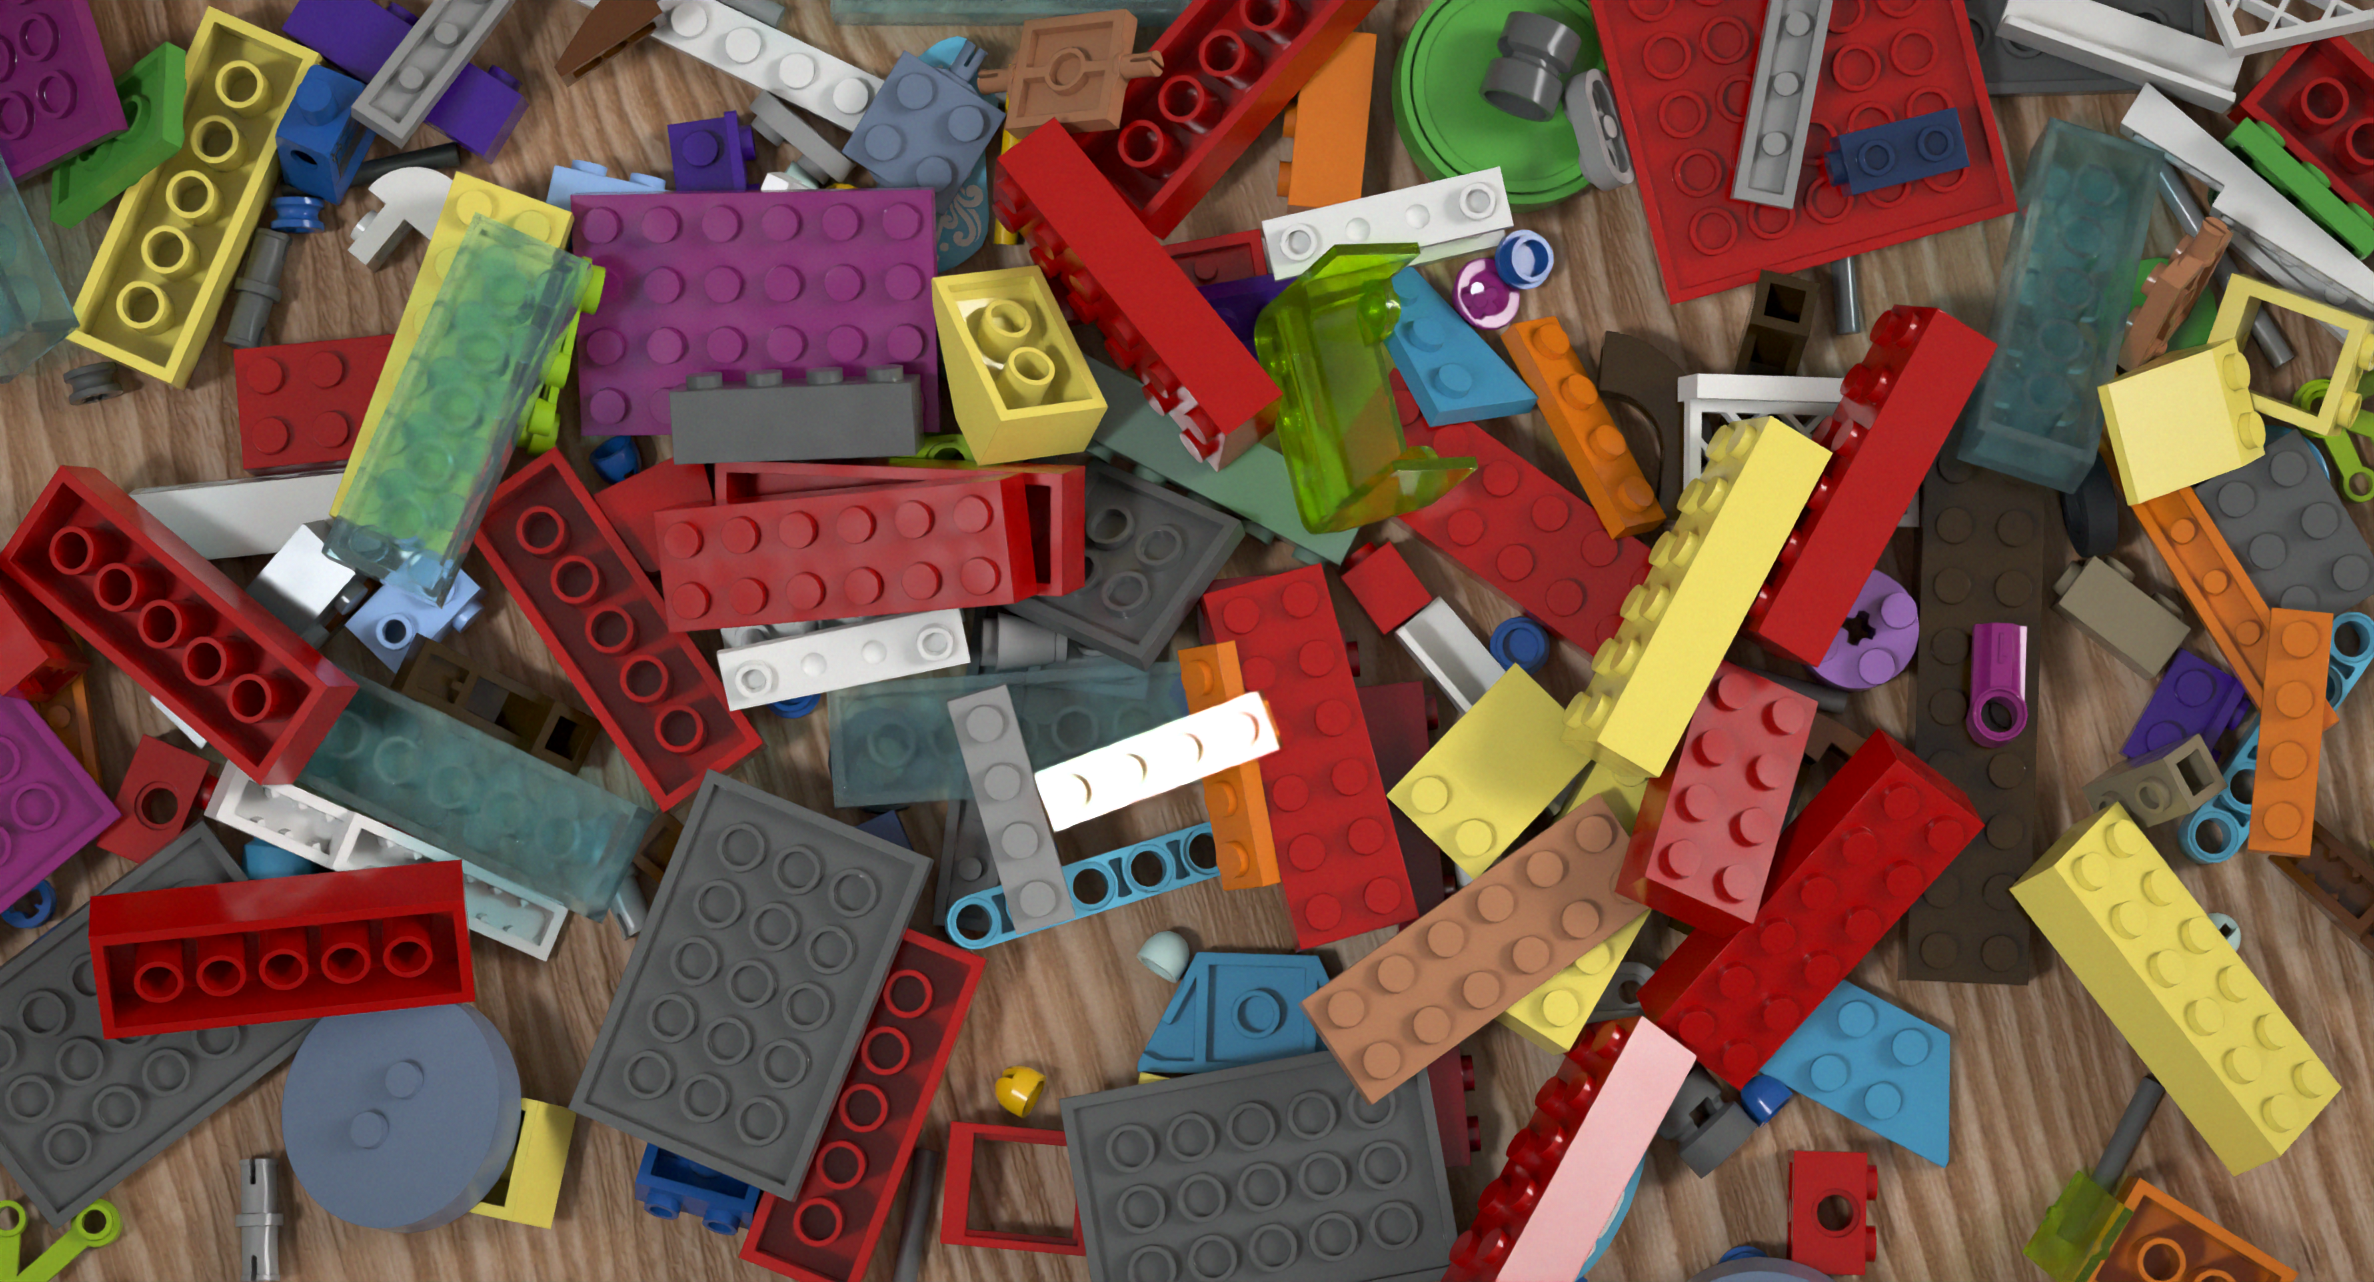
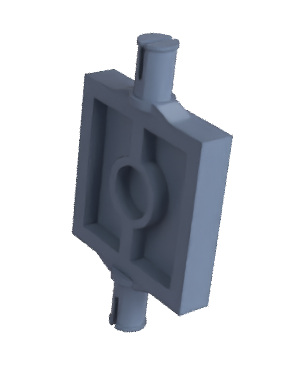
[841,40,1006,216]

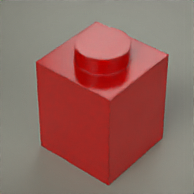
[1339,541,1433,639]

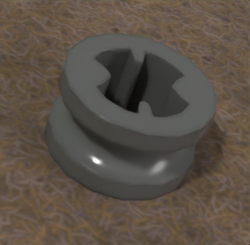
[63,362,123,405]

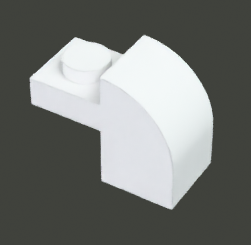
[348,167,453,273]

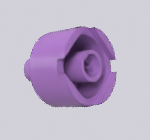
[1800,570,1919,693]

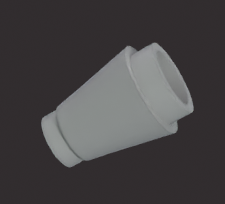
[980,612,1068,672]

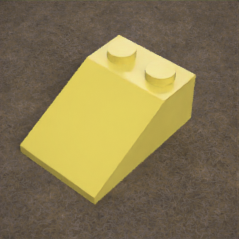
[931,265,1108,466]
[2097,338,2266,506]
[1386,662,1591,880]
[468,1097,577,1229]

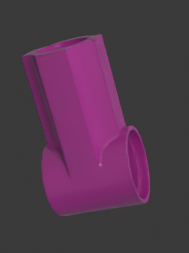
[1966,622,2028,748]

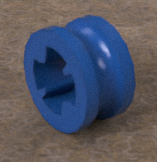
[270,197,325,234]
[2,880,58,929]

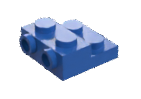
[635,1143,764,1235]

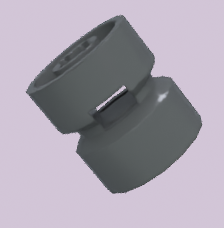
[1478,11,1582,122]
[1657,1063,1758,1179]

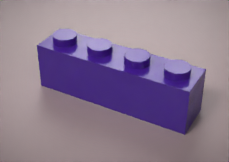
[281,0,529,165]

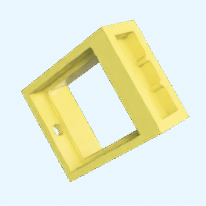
[2207,273,2374,436]

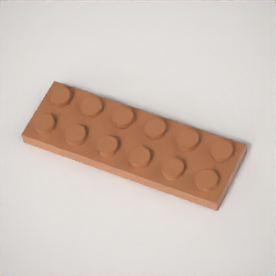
[1298,793,1650,1106]

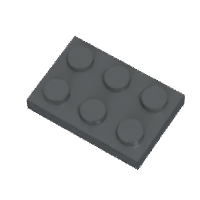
[2192,428,2374,618]

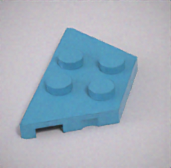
[1137,952,1330,1074]
[1758,979,1950,1168]

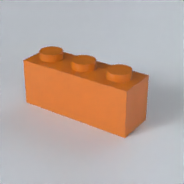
[1276,31,1377,214]

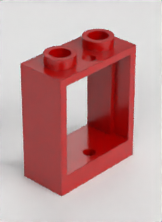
[0,552,92,703]
[940,1120,1087,1256]

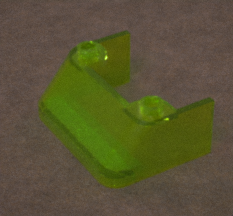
[1254,242,1478,535]

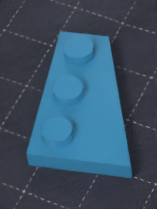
[1354,266,1539,427]

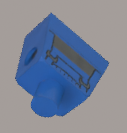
[275,64,377,206]

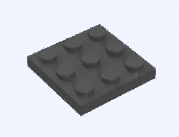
[999,458,1246,672]

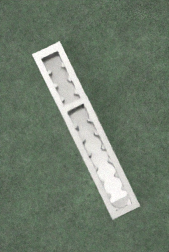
[2119,82,2374,314]
[204,759,570,962]

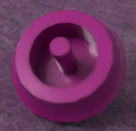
[1452,258,1520,331]

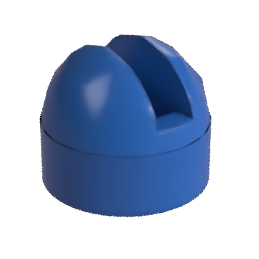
[589,435,643,485]
[1741,1075,1793,1128]

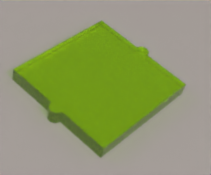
[2022,1170,2134,1282]

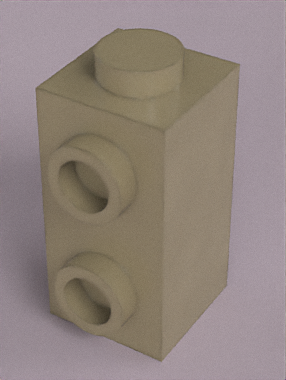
[2049,555,2191,680]
[2082,733,2228,830]

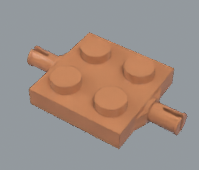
[977,9,1164,139]
[2113,217,2233,372]

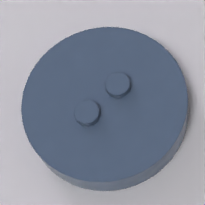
[281,1003,522,1233]

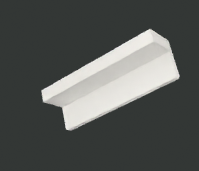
[1995,0,2244,114]
[128,467,375,560]
[1394,595,1583,818]

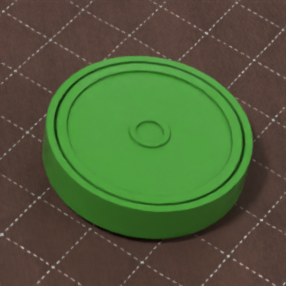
[1391,0,1607,214]

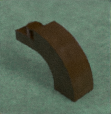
[1719,269,1820,427]
[1596,330,1712,526]
[390,633,602,777]

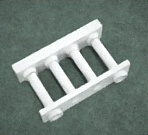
[1261,166,1514,293]
[717,608,971,711]

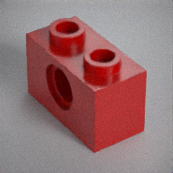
[96,734,221,864]
[1786,1150,1878,1275]

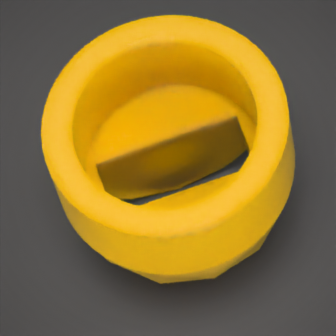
[995,1065,1046,1119]

